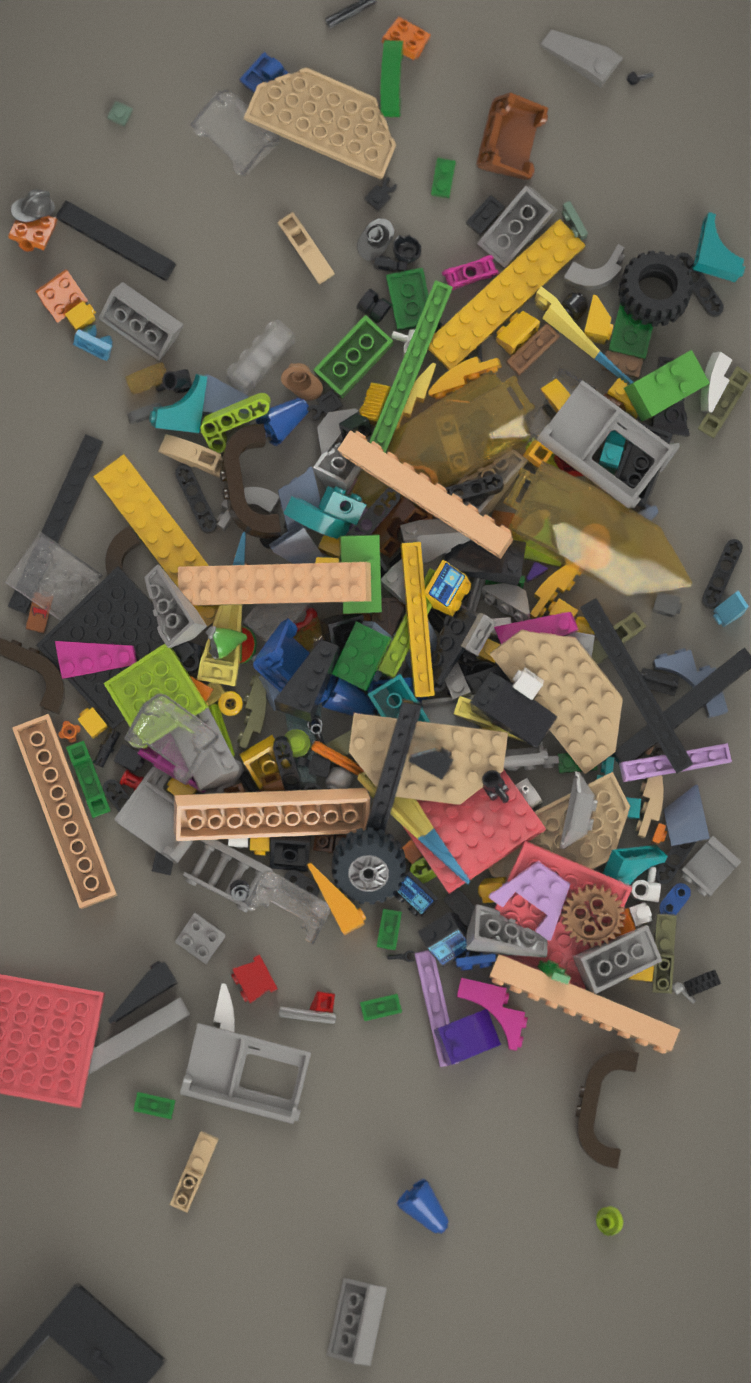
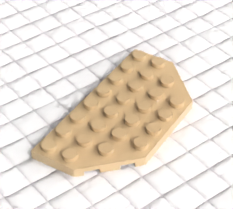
[243,67,396,180]
[490,630,623,774]
[349,713,508,805]
[488,772,630,879]

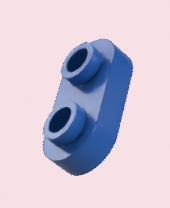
[659,883,691,914]

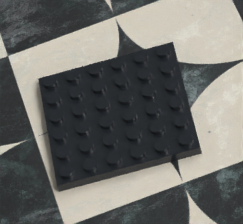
[36,566,196,729]

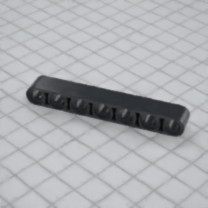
[55,201,176,281]

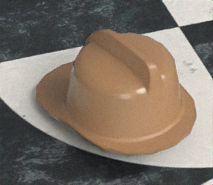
[281,363,323,401]

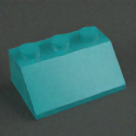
[368,674,431,723]

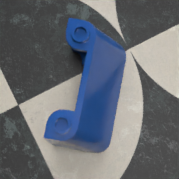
[253,618,337,703]

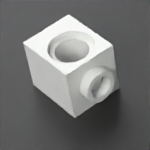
[512,668,544,700]

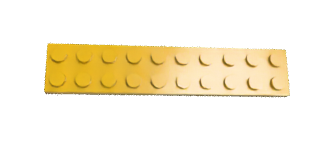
[428,219,586,370]
[93,454,219,627]

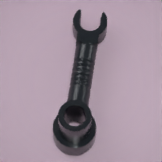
[306,714,332,763]

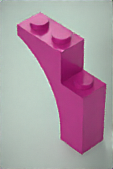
[457,978,528,1051]

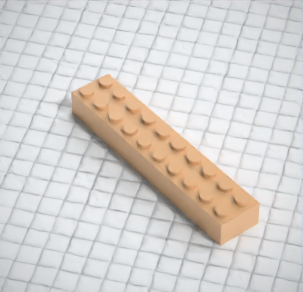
[338,431,513,559]
[178,562,371,606]
[12,714,118,909]
[173,788,370,841]
[489,954,680,1054]

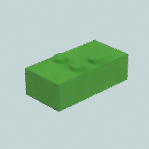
[313,315,394,399]
[624,350,710,421]
[339,534,382,614]

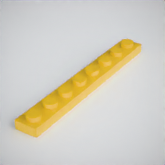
[401,542,435,698]

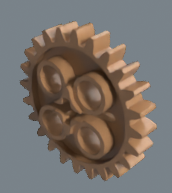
[562,884,625,947]

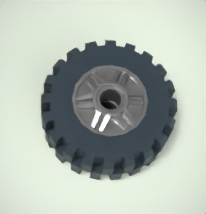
[332,827,406,905]

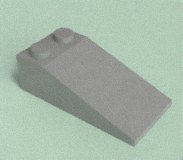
[477,186,558,268]
[573,925,662,994]

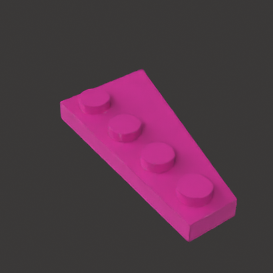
[494,612,579,644]
[55,641,137,679]

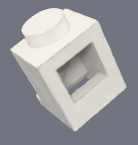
[629,903,653,927]

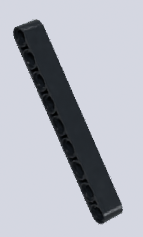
[611,648,751,765]

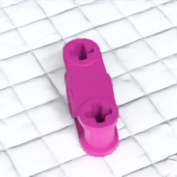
[442,255,499,291]

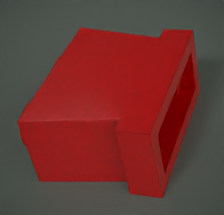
[231,954,278,1004]

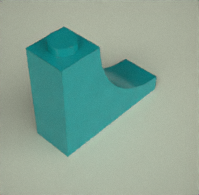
[692,212,745,282]
[149,374,207,433]
[598,430,626,474]
[603,845,667,885]

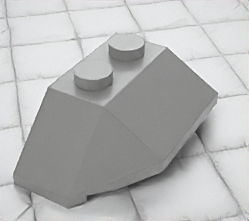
[560,772,598,849]

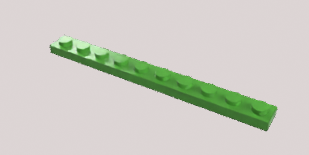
[369,280,453,453]

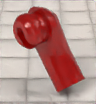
[295,608,318,633]

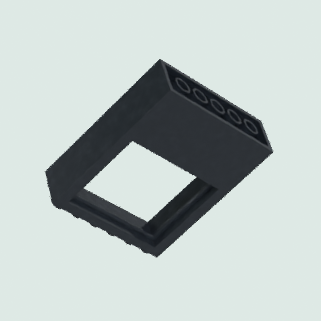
[0,1283,167,1383]

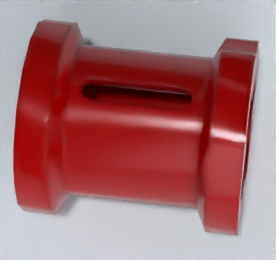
[119,769,144,791]

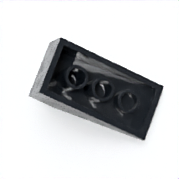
[610,422,673,509]
[444,540,526,586]
[470,672,558,748]
[108,961,178,1024]

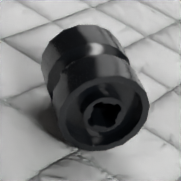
[356,288,392,324]

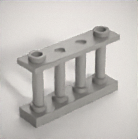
[183,839,274,913]

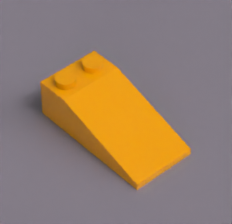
[307,863,366,935]

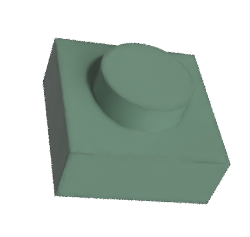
[107,101,133,127]

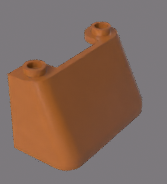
[476,92,548,180]

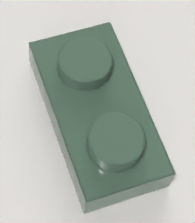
[561,201,588,241]

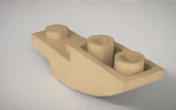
[277,212,335,285]
[158,434,222,478]
[635,775,664,839]
[170,1131,219,1212]

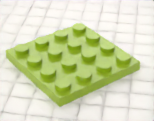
[104,644,209,749]

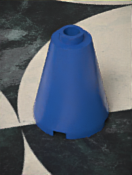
[255,398,309,446]
[322,677,377,716]
[396,1179,449,1233]

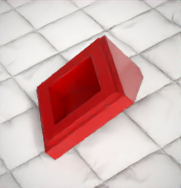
[310,991,335,1013]

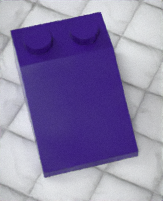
[433,1009,501,1066]

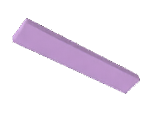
[619,743,732,782]
[414,950,459,1067]

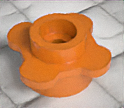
[58,721,81,743]

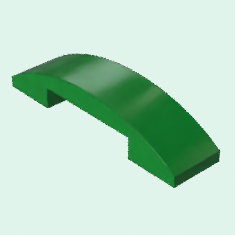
[380,40,404,117]
[66,740,111,818]

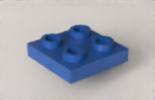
[239,52,290,93]
[455,950,496,971]

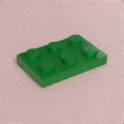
[386,268,429,331]
[609,304,653,360]
[332,622,392,691]

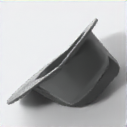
[11,189,55,222]
[357,218,394,261]

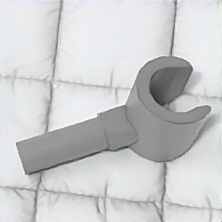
[672,982,696,1004]

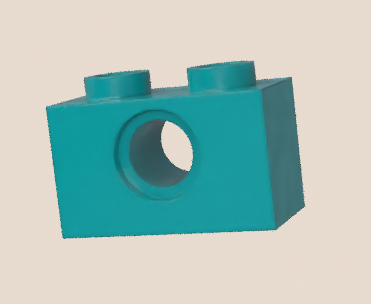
[318,486,366,525]

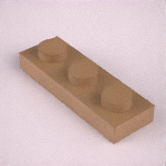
[506,323,560,376]

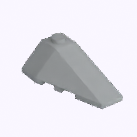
[540,30,623,88]
[313,428,374,494]
[454,449,528,517]
[400,519,470,565]
[381,553,445,605]
[144,565,207,648]
[466,905,548,958]

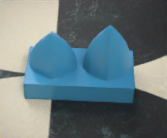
[73,324,112,361]

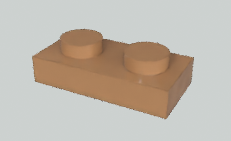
[602,350,643,379]

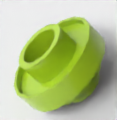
[282,729,310,758]
[596,1206,623,1236]

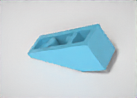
[713,591,749,627]

